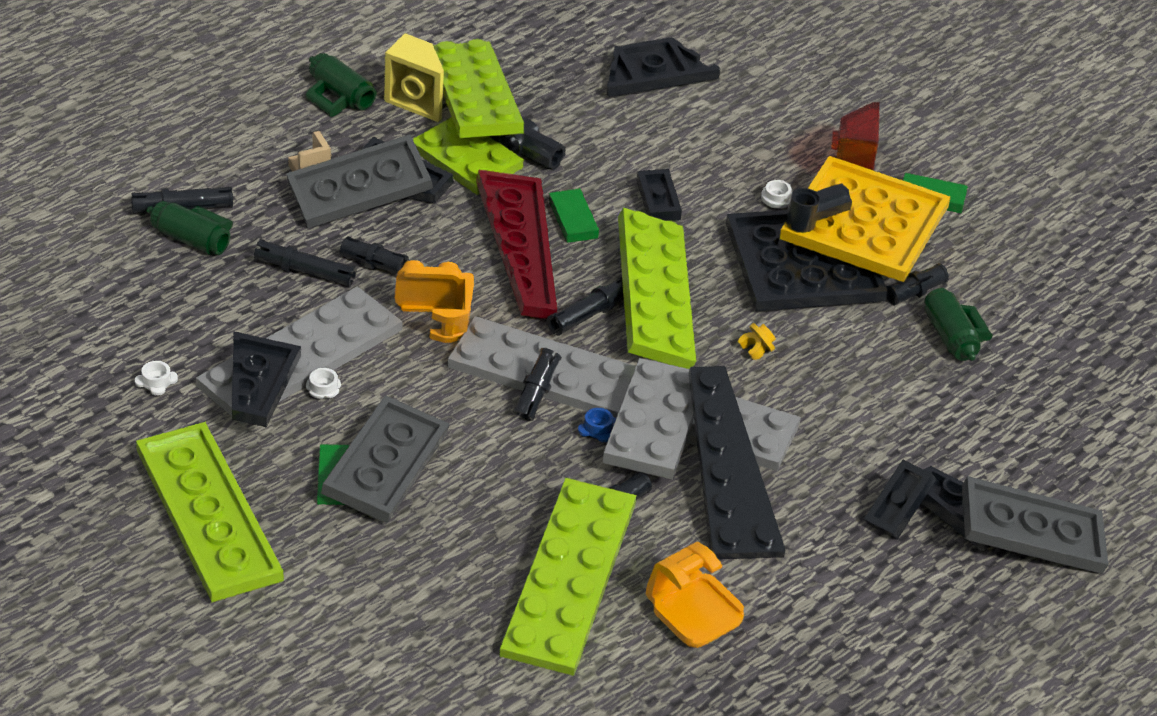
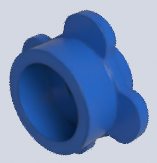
[578,408,616,442]

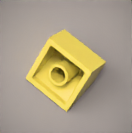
[384,33,444,122]

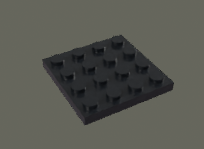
[726,210,888,311]

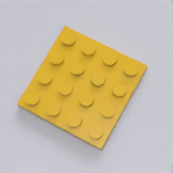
[780,156,950,282]

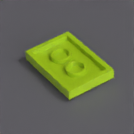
[413,117,524,195]

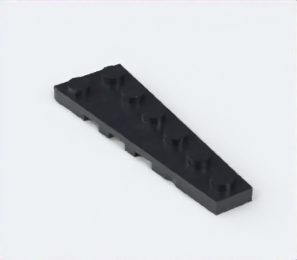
[688,366,786,560]

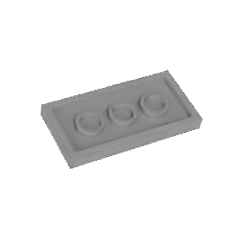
[603,358,694,480]

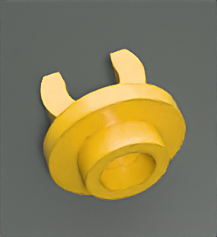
[738,323,776,360]

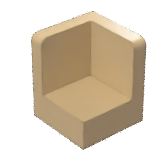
[288,131,331,171]

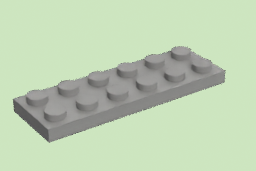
[196,286,403,424]

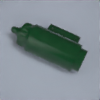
[305,53,377,117]
[146,201,233,255]
[924,288,993,361]

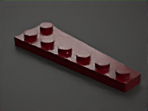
[476,170,557,319]

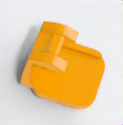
[395,260,474,343]
[646,541,744,648]

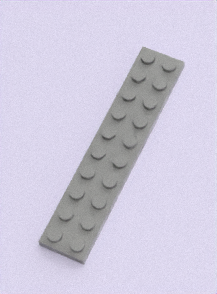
[448,316,801,471]

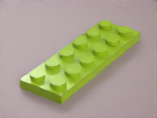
[433,39,524,138]
[618,207,696,369]
[136,422,284,602]
[500,478,636,676]

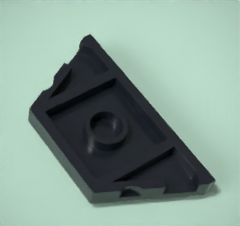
[606,37,720,97]

